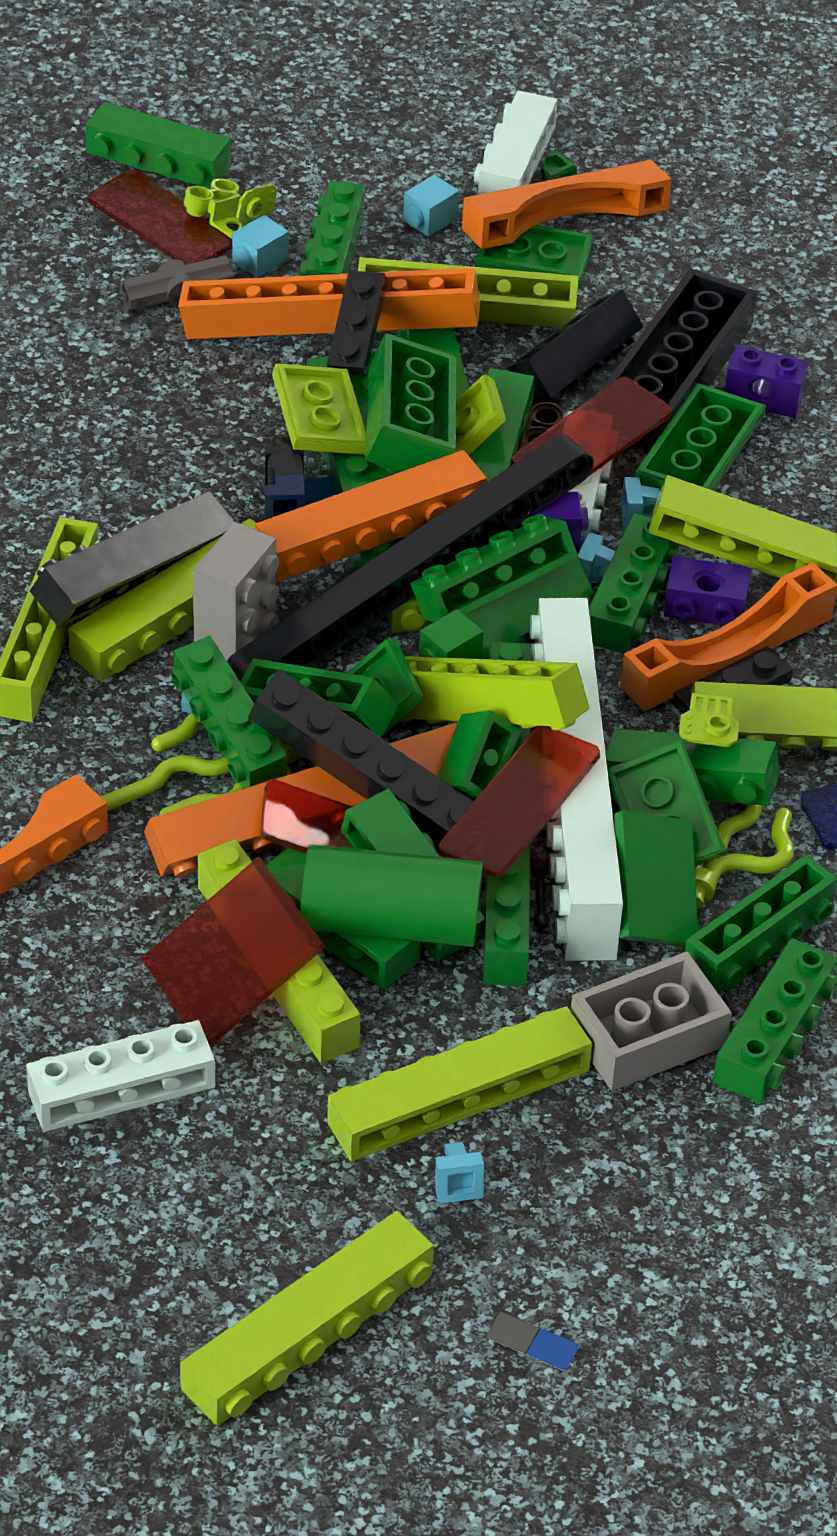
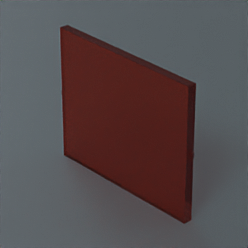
[141,857,326,1047]

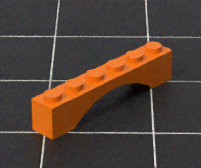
[462,160,672,249]
[620,562,837,712]
[0,774,108,894]

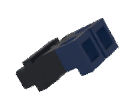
[265,437,305,520]

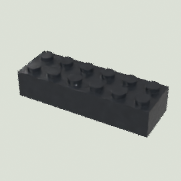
[595,268,757,449]

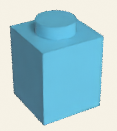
[403,175,459,237]
[232,215,289,278]

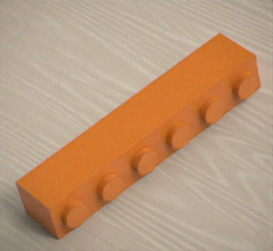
[255,450,487,582]

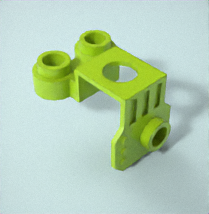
[184,178,277,238]
[679,693,739,747]

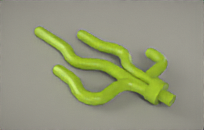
[100,713,304,815]
[695,801,794,909]

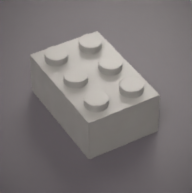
[193,522,279,661]
[571,952,732,1091]

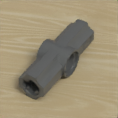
[120,255,234,311]

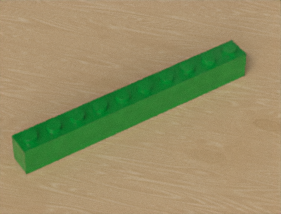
[483,642,531,986]

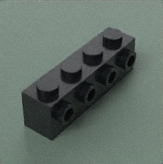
[507,289,644,405]

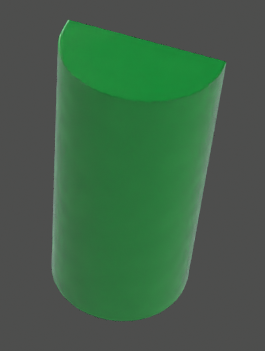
[635,383,766,491]
[300,844,483,947]

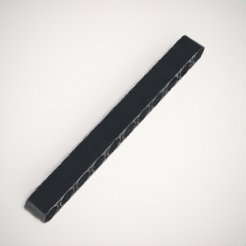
[227,434,594,681]

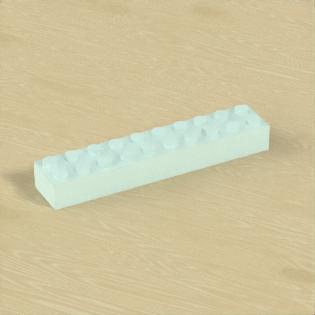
[530,598,623,961]

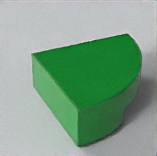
[542,149,577,181]

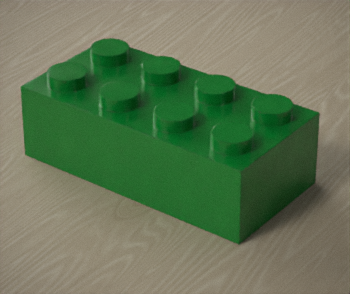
[365,333,456,472]

